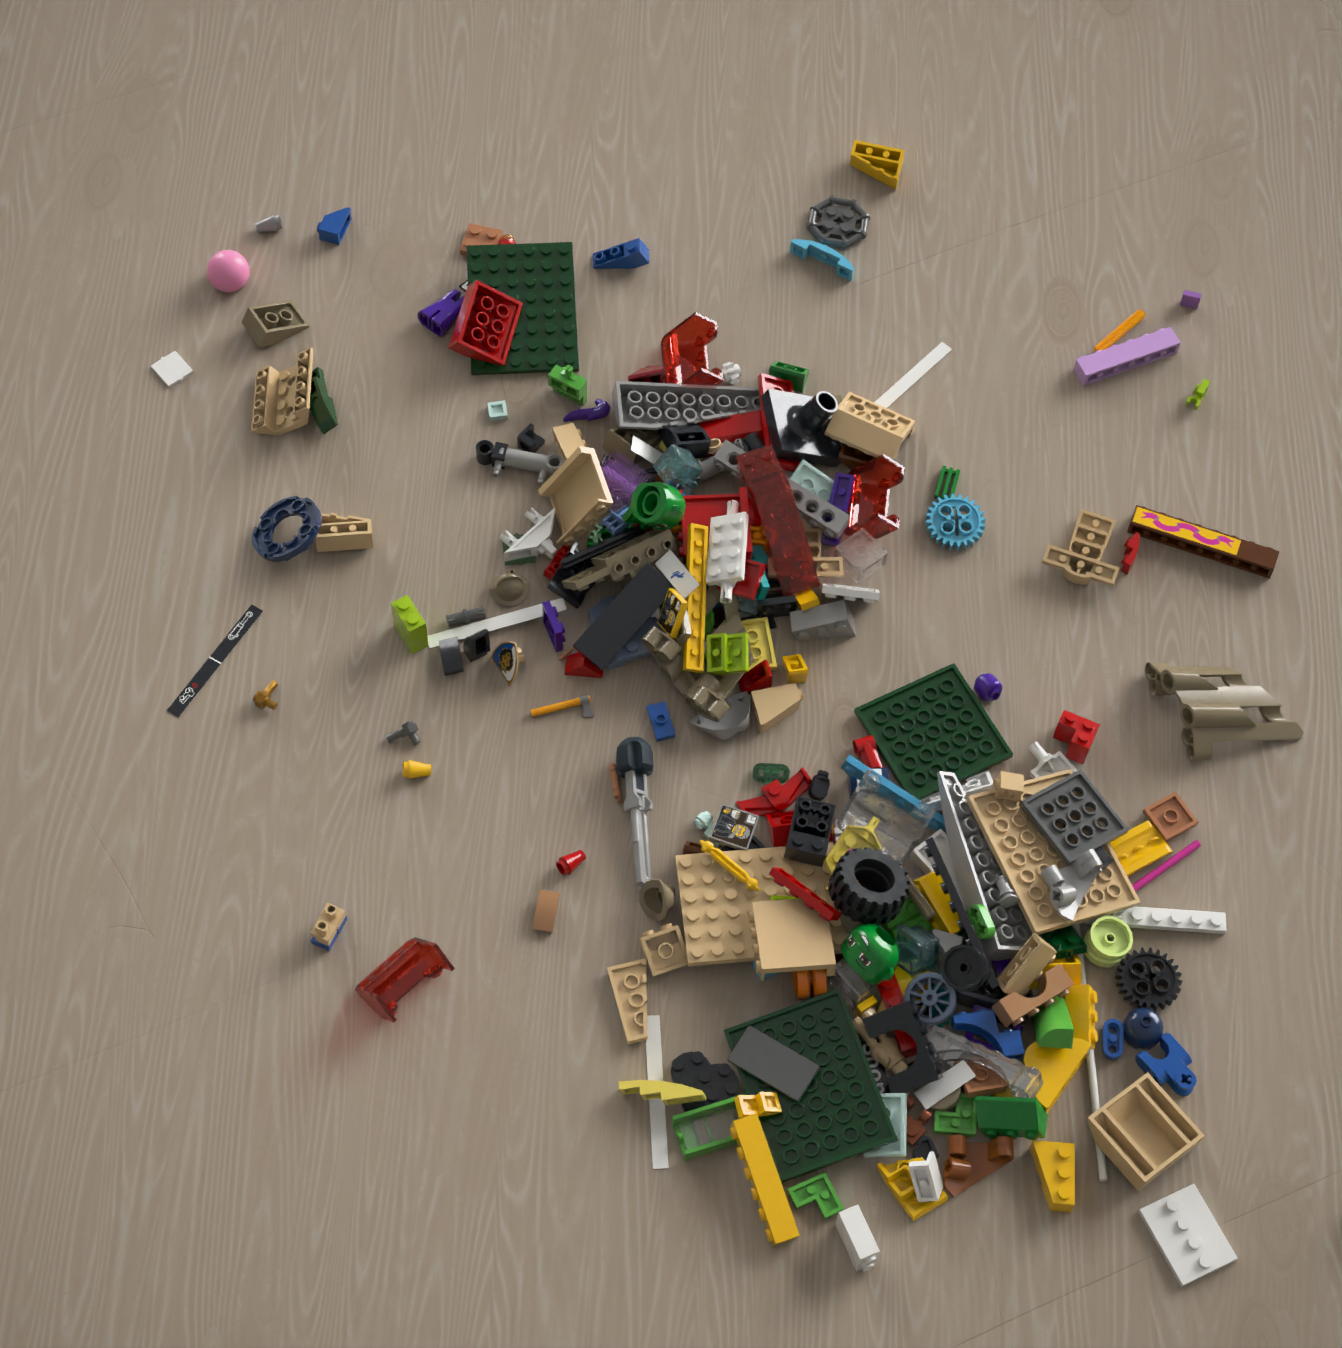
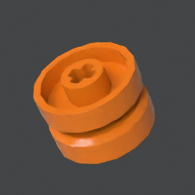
[792,969,827,999]

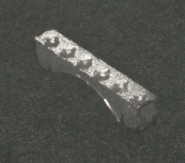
[927,1025,1043,1098]

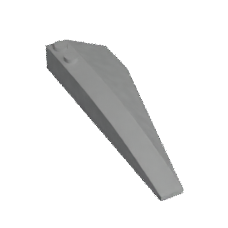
[612,381,761,430]
[937,771,1033,961]

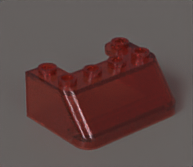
[661,312,724,386]
[843,454,905,539]

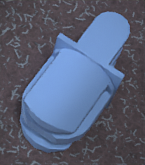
[601,505,631,536]

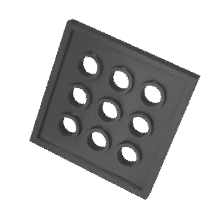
[1019,769,1129,867]

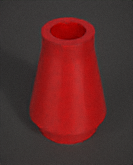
[556,849,586,875]

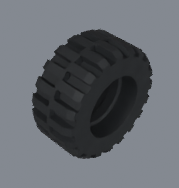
[828,847,910,925]

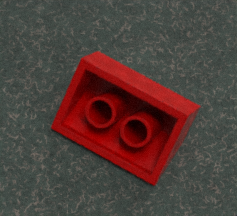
[765,810,833,847]

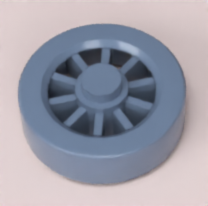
[904,972,957,1026]

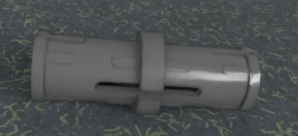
[446,606,486,627]

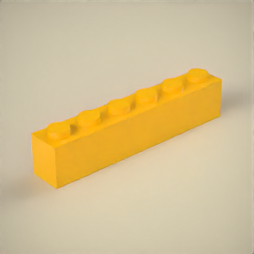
[729,1113,800,1246]

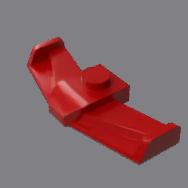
[735,767,811,817]

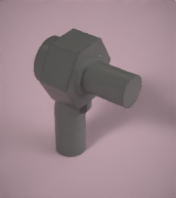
[386,720,420,745]

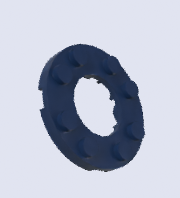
[252,496,322,562]

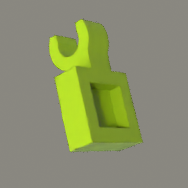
[1185,379,1210,410]

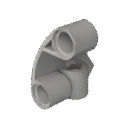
[1040,849,1103,922]

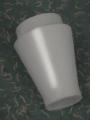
[256,214,283,233]

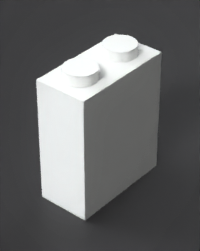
[835,1205,880,1272]

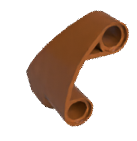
[943,1135,1014,1197]

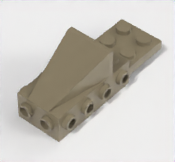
[562,529,678,591]

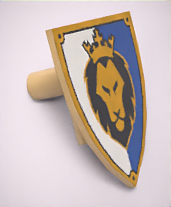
[491,641,525,686]

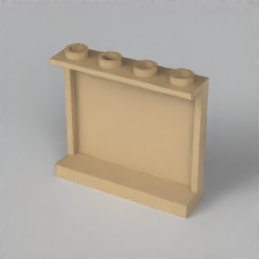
[538,446,613,546]
[748,897,836,981]

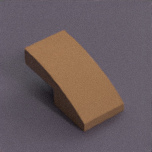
[532,890,560,932]

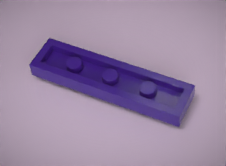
[821,472,855,547]

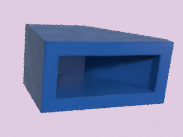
[317,207,352,245]

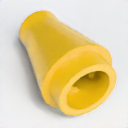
[402,760,431,779]

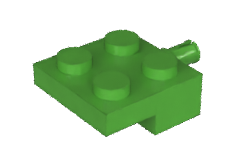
[548,365,587,406]

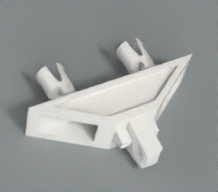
[499,507,557,562]

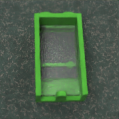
[672,1094,744,1161]

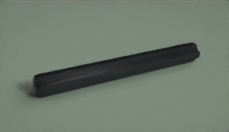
[560,525,644,570]

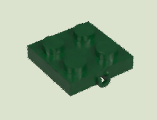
[1038,925,1087,959]

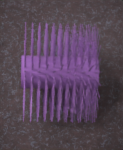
[600,451,651,512]

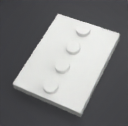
[1138,1184,1238,1288]

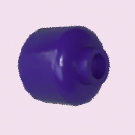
[974,673,1003,702]

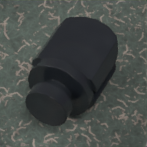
[808,770,830,801]

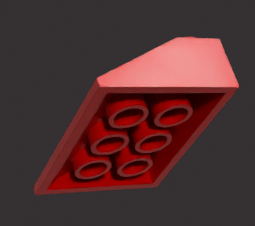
[448,280,523,366]

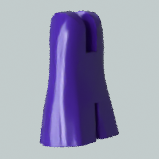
[417,289,465,337]

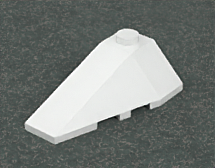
[920,771,993,810]

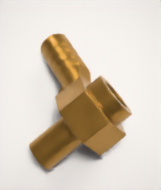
[253,680,278,710]

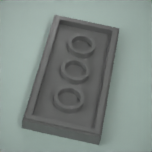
[727,1025,820,1102]

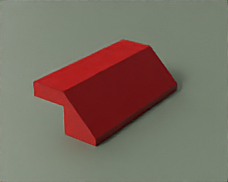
[696,410,765,457]

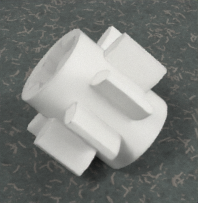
[720,362,742,385]

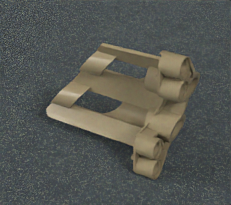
[641,585,754,722]
[1145,662,1304,761]

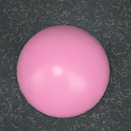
[207,250,250,293]

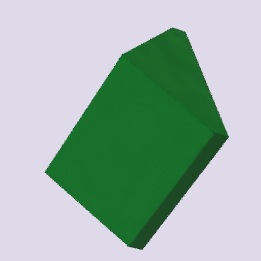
[769,361,810,393]

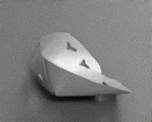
[690,691,750,740]

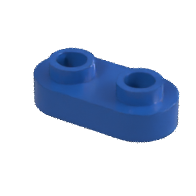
[1102,1019,1124,1060]

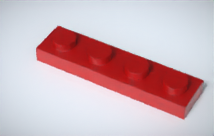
[769,867,842,922]

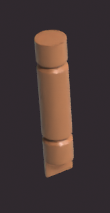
[609,764,622,803]

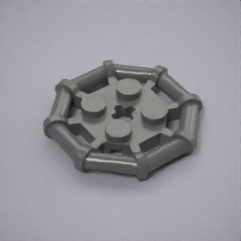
[806,195,870,249]

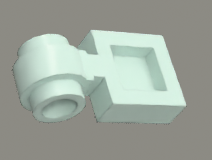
[694,811,722,848]

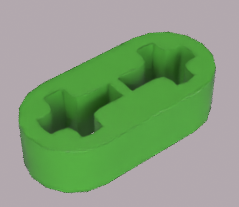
[967,904,995,939]

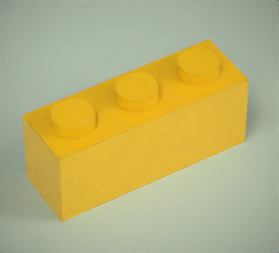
[1065,984,1098,1050]

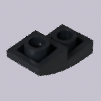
[439,637,464,676]

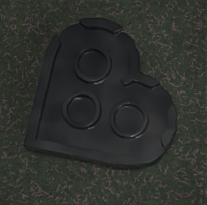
[671,1051,739,1112]

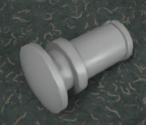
[995,875,1019,908]

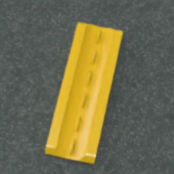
[1110,820,1173,877]

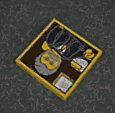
[657,588,688,638]

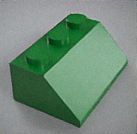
[975,1096,1048,1140]

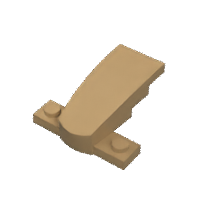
[1042,509,1120,587]
[767,514,844,587]

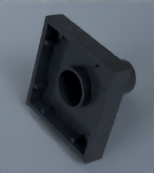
[761,388,841,467]

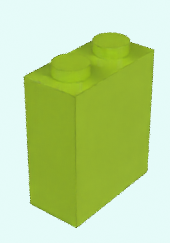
[391,595,428,654]

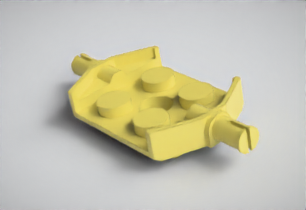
[823,816,882,893]

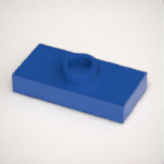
[646,701,675,742]

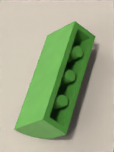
[1030,996,1074,1049]

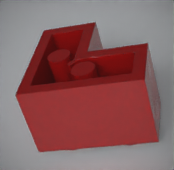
[1052,710,1100,764]

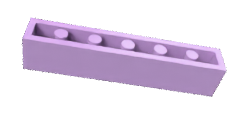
[1073,327,1181,386]

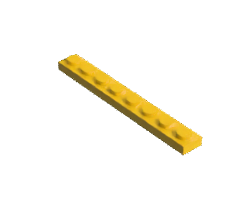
[683,523,708,673]

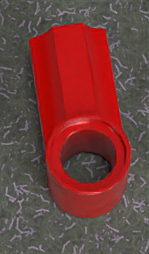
[853,735,883,768]

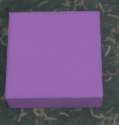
[1180,290,1201,309]

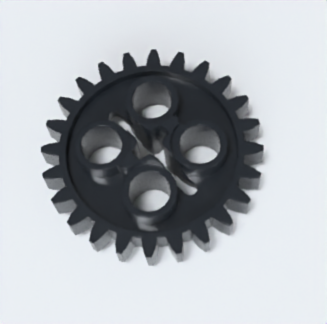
[1115,947,1182,1012]

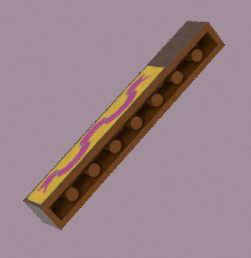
[1127,505,1280,579]

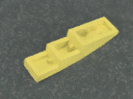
[618,1080,706,1106]

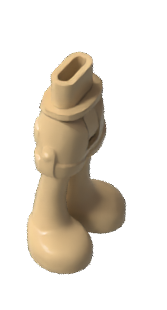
[853,1007,908,1074]

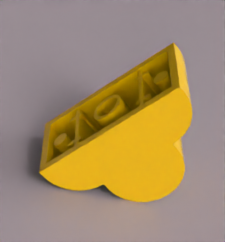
[1018,1038,1092,1114]

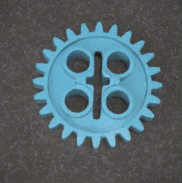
[925,493,986,551]

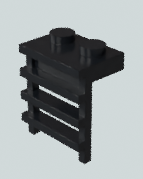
[754,578,797,618]

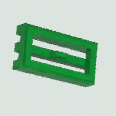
[934,466,960,500]

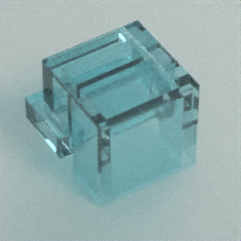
[653,445,703,490]
[896,924,939,976]

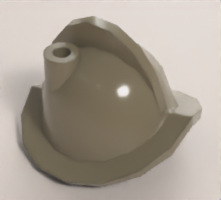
[489,569,530,606]
[639,879,676,922]

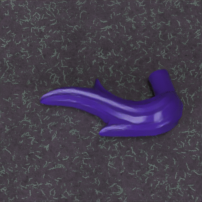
[563,398,611,422]

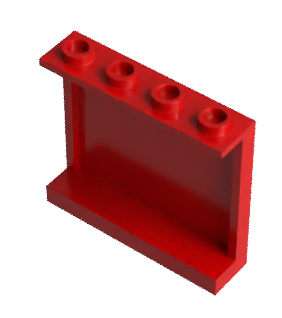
[678,487,752,564]

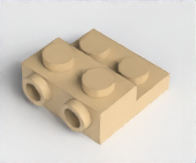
[638,923,688,977]

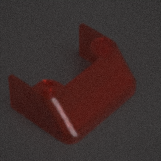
[355,937,455,1023]

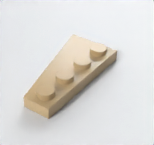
[607,958,648,1045]

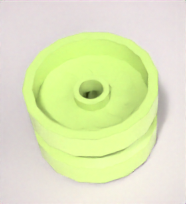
[1083,916,1133,968]

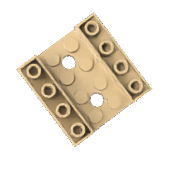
[251,347,313,436]
[825,392,916,464]

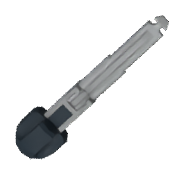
[616,737,654,893]

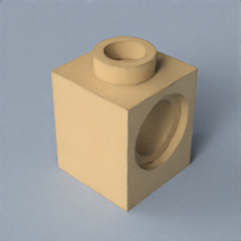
[992,771,1024,802]

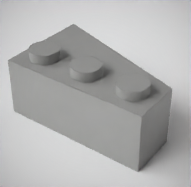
[789,599,856,640]

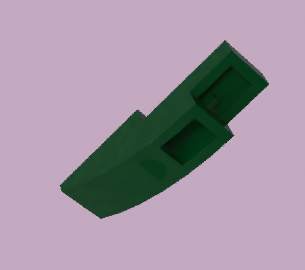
[309,367,338,434]

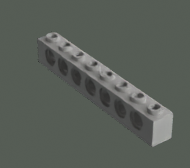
[713,440,850,540]

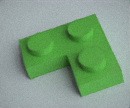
[933,1093,977,1137]
[787,1172,844,1220]

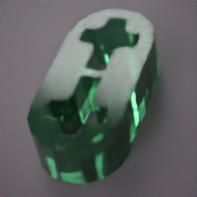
[752,763,790,784]

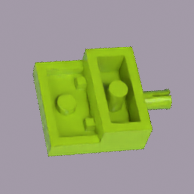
[704,633,749,676]

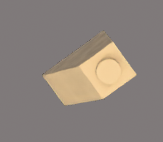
[750,683,803,734]

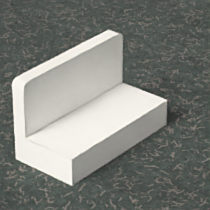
[908,1151,943,1202]

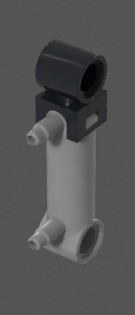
[680,433,765,490]
[476,440,564,485]

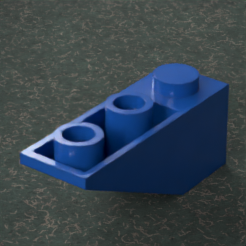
[593,238,649,269]

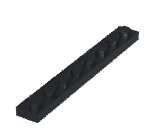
[924,837,1000,992]

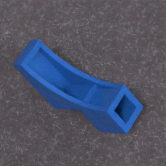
[951,1009,1025,1063]

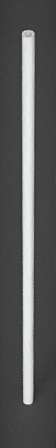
[1072,924,1108,1182]

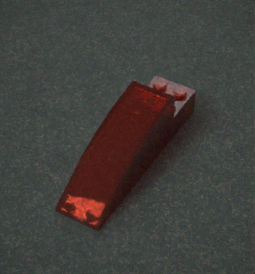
[736,445,820,596]

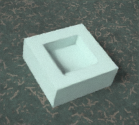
[487,400,508,422]

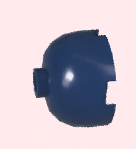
[1122,1008,1164,1050]

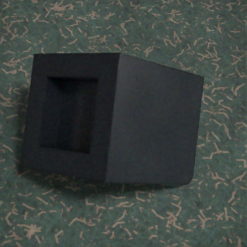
[517,423,545,453]

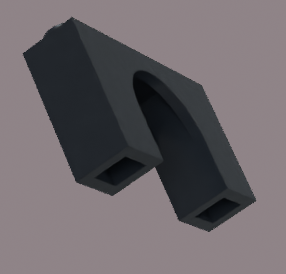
[862,999,944,1093]

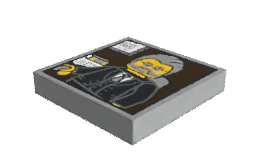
[709,804,759,850]

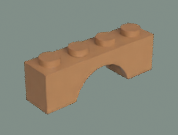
[991,964,1074,1028]

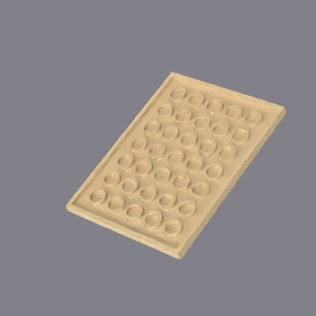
[966,769,1141,935]
[675,843,848,967]

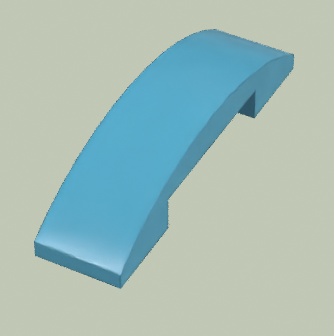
[790,239,854,281]

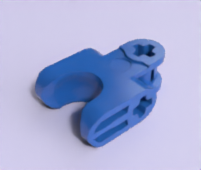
[1135,1033,1197,1096]

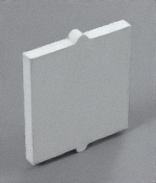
[151,351,194,388]

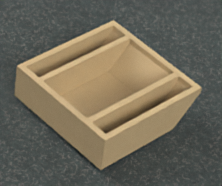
[1087,1072,1205,1192]

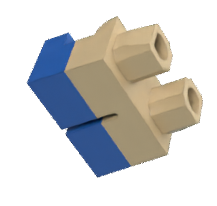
[310,903,347,951]

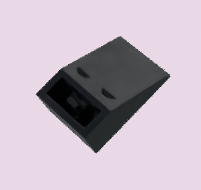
[657,423,711,460]
[783,796,836,867]

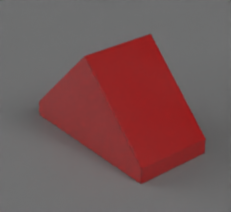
[564,652,604,678]
[738,660,773,695]

